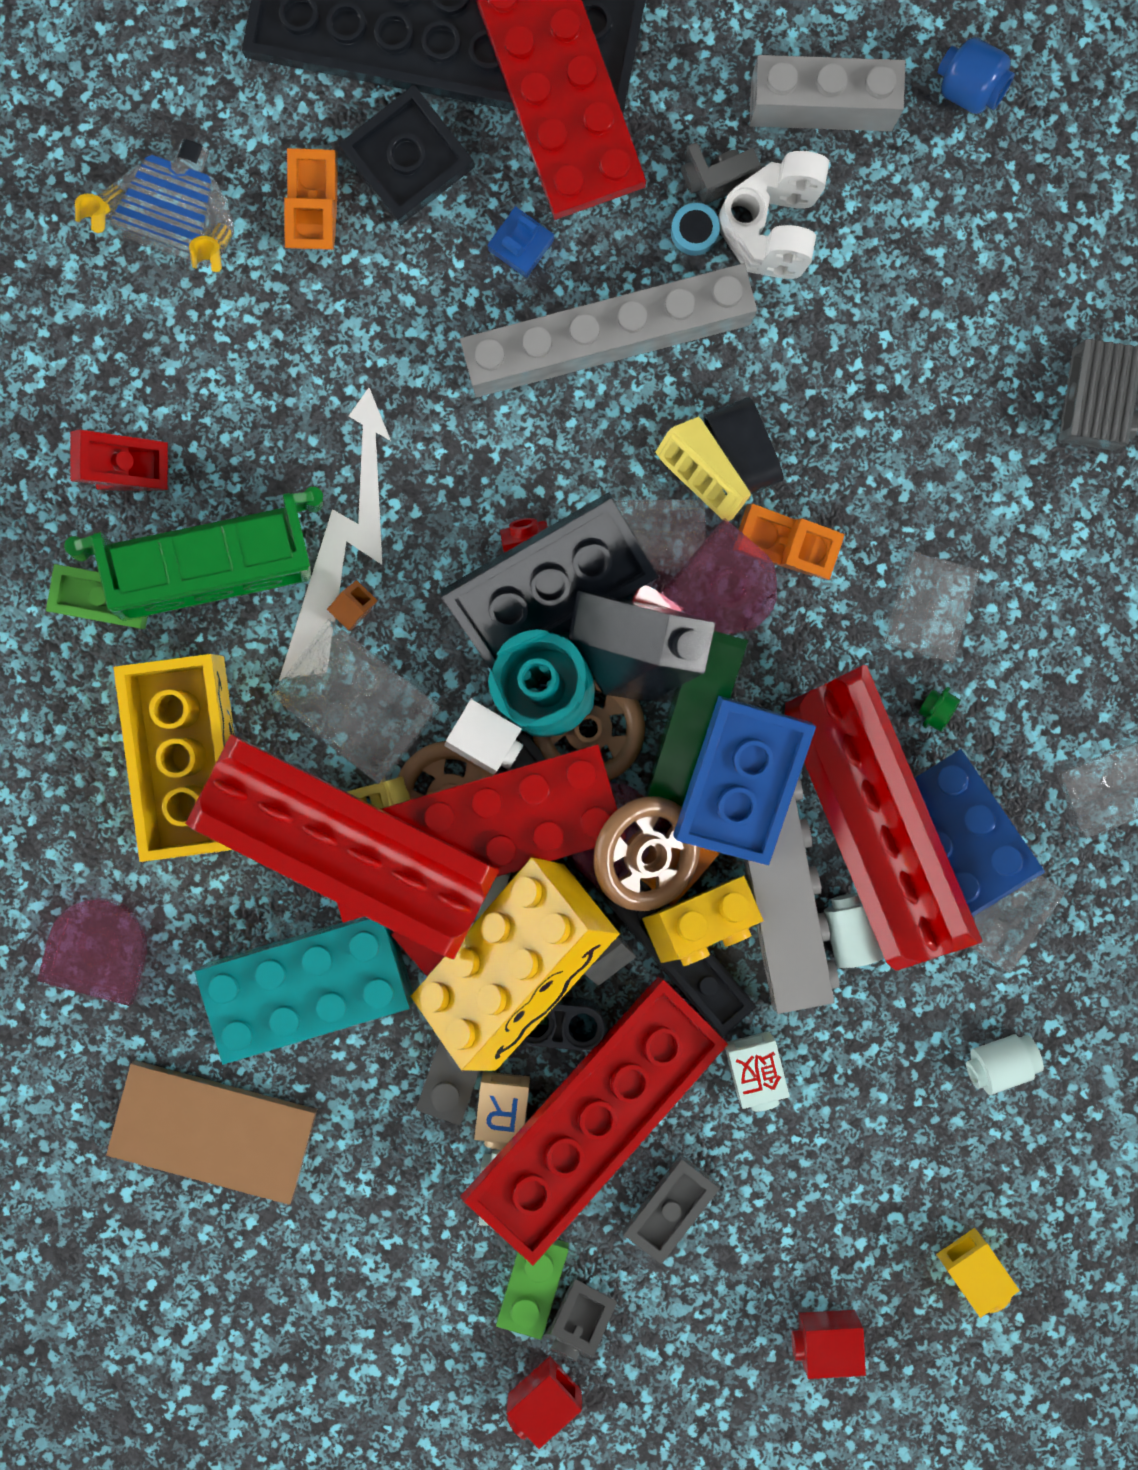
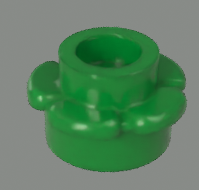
[918,687,961,732]

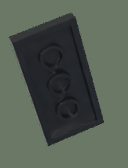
[441,492,659,670]

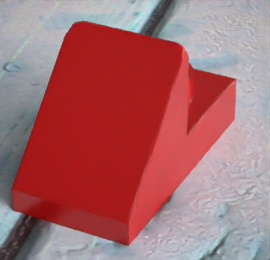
[70,429,168,491]

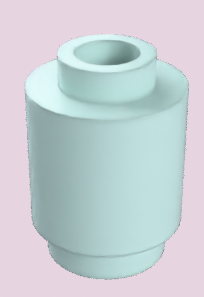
[966,1034,1044,1095]

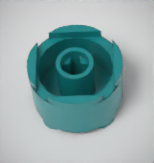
[488,629,595,737]

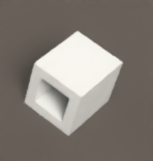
[444,699,523,775]

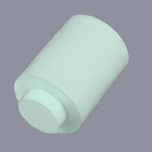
[824,893,884,968]

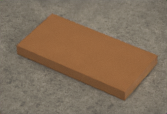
[106,1060,318,1205]

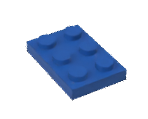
[673,696,816,866]
[914,749,1045,917]

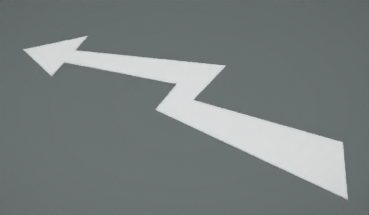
[279,388,391,681]

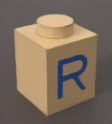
[474,1071,530,1150]

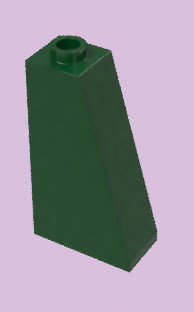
[645,631,748,807]

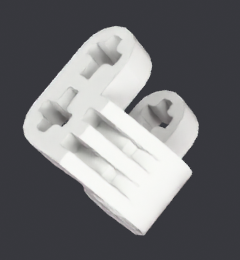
[718,151,829,279]

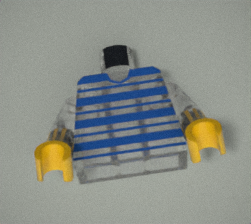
[75,139,235,272]

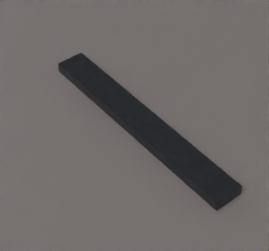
[496,719,757,1038]

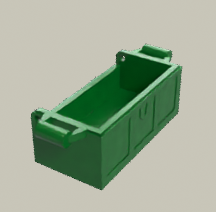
[64,487,323,621]

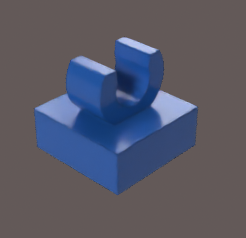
[487,206,554,279]

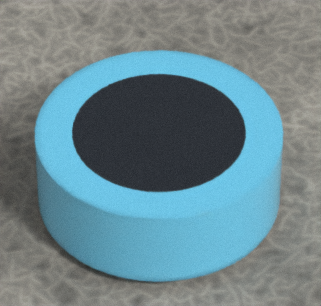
[671,203,720,256]

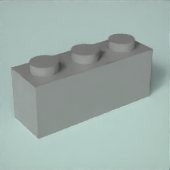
[750,55,906,131]

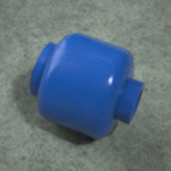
[937,37,1015,115]

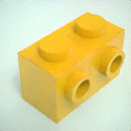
[642,876,764,966]

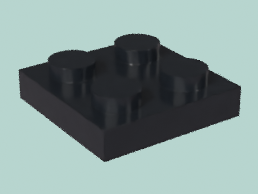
[338,85,475,226]

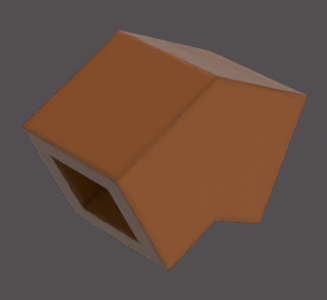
[327,580,378,631]

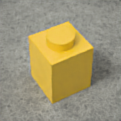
[936,1228,1020,1318]

